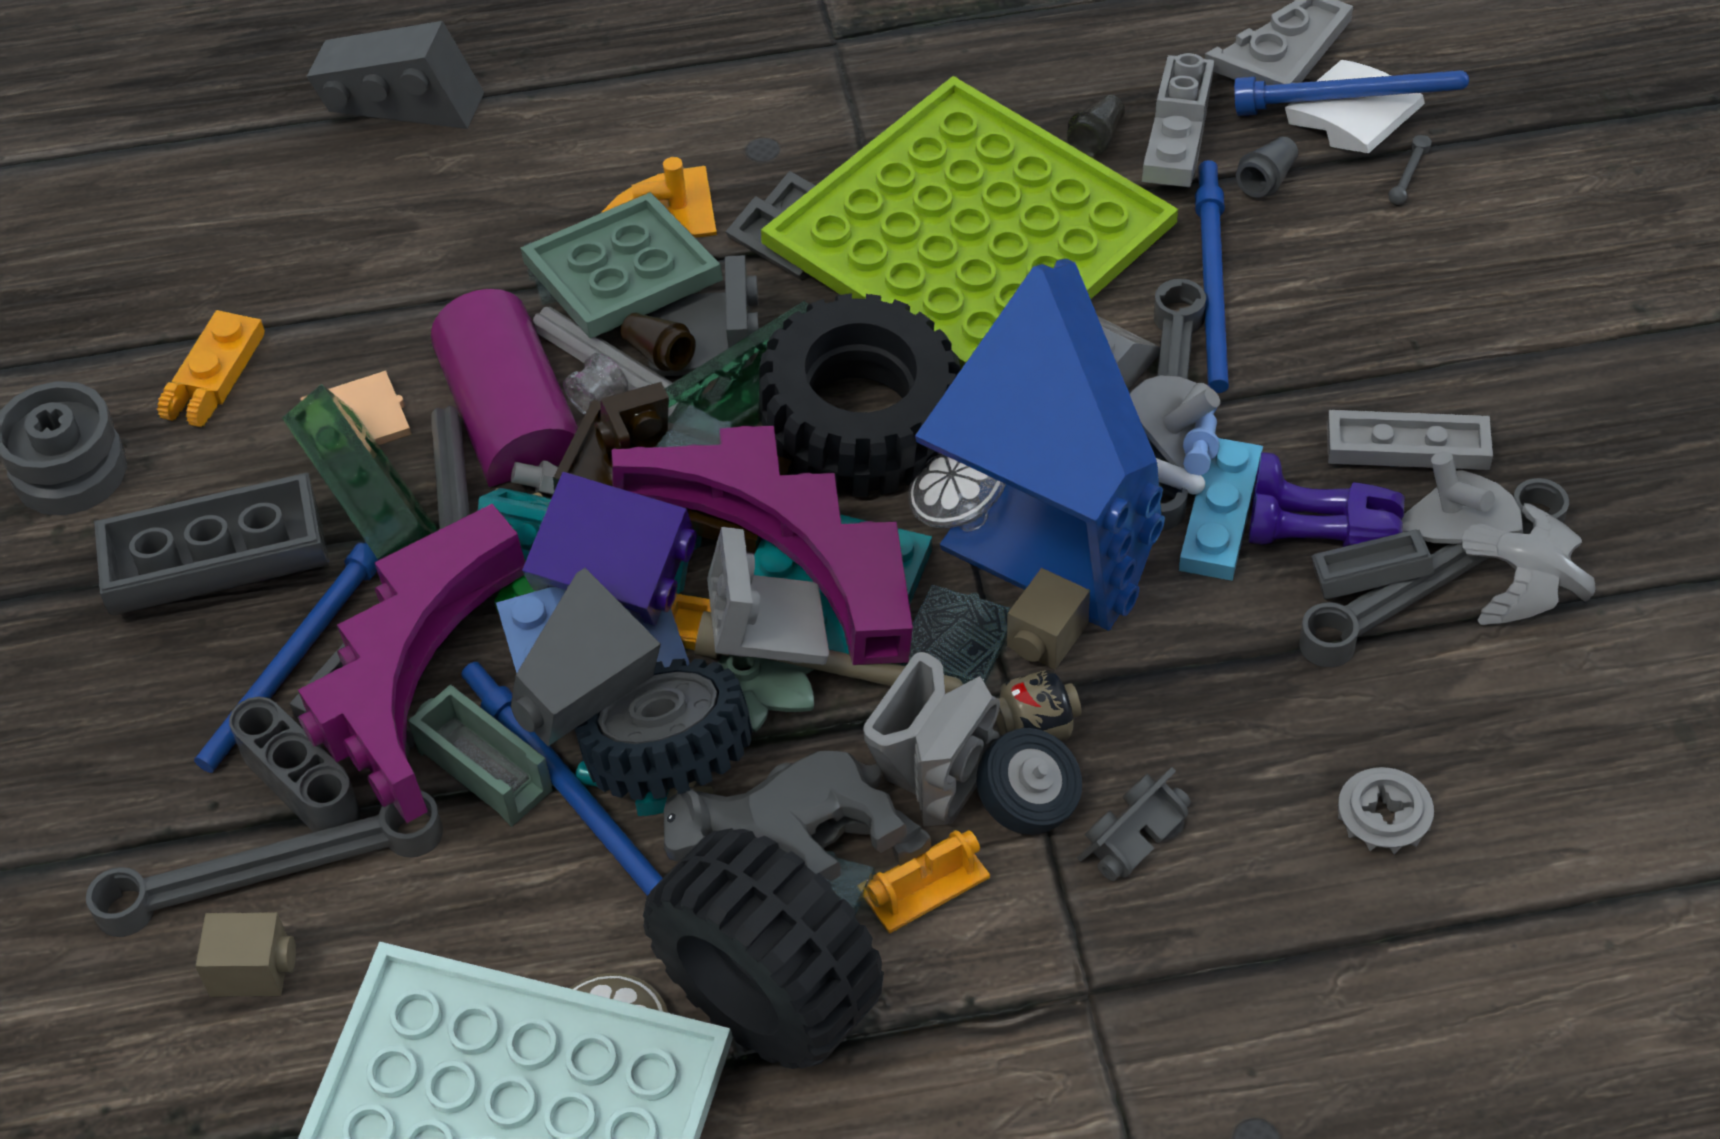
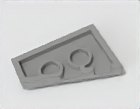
[1205,0,1353,85]

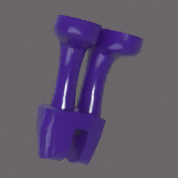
[1249,452,1405,547]

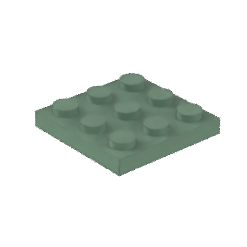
[521,192,723,339]

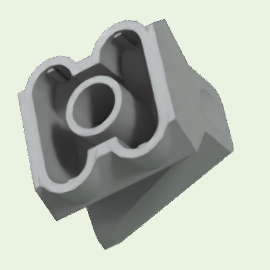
[864,652,1000,827]

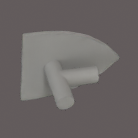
[1129,375,1220,469]
[1401,452,1524,544]

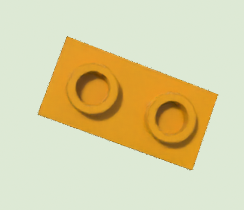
[858,830,990,934]

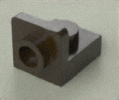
[594,382,669,455]

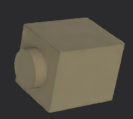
[1007,568,1090,670]
[195,912,296,997]

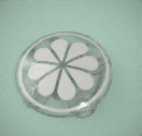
[908,453,1006,531]

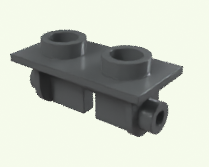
[1076,767,1191,881]

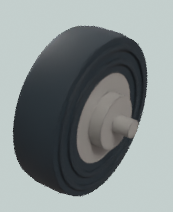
[976,728,1082,835]

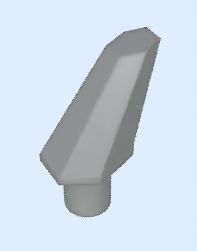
[511,461,558,495]

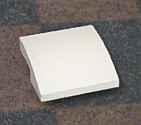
[1285,60,1425,153]

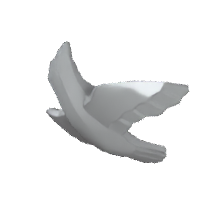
[1461,503,1596,625]

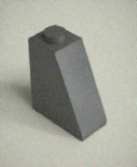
[511,568,661,746]

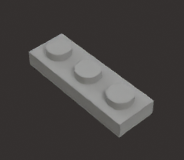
[1327,410,1493,470]

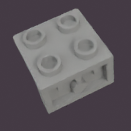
[707,527,829,665]

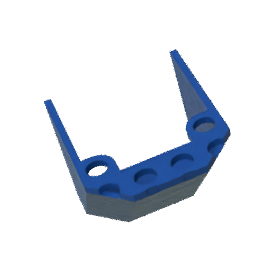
[915,258,1165,631]

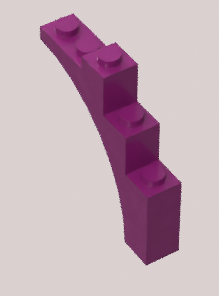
[612,426,913,665]
[298,504,525,823]

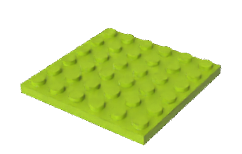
[761,76,1178,371]

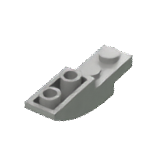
[1142,53,1215,187]

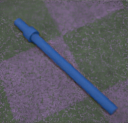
[1195,161,1229,393]
[194,516,403,773]
[461,662,663,896]

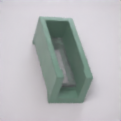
[408,684,553,827]

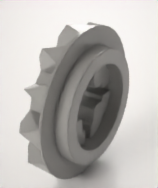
[1338,767,1434,855]

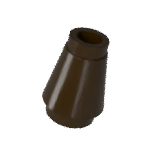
[621,312,696,371]

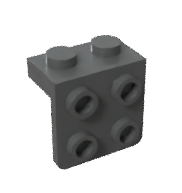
[649,255,760,377]

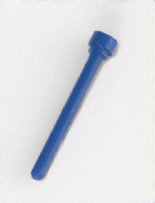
[1235,70,1469,116]

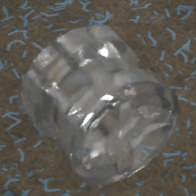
[563,353,629,415]

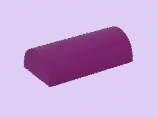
[431,289,578,487]

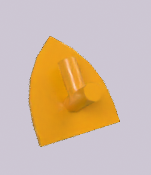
[601,157,717,238]

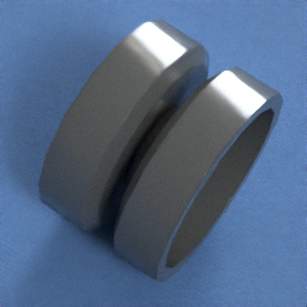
[0,381,127,515]

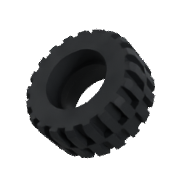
[759,293,961,497]
[643,828,884,1069]

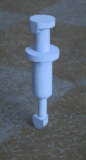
[1183,408,1220,476]

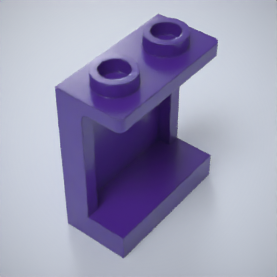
[522,472,697,626]

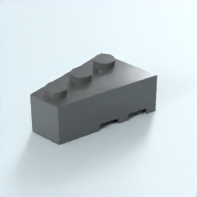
[306,21,484,129]

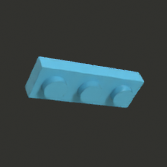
[1179,438,1263,581]

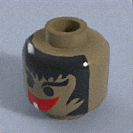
[996,670,1082,742]

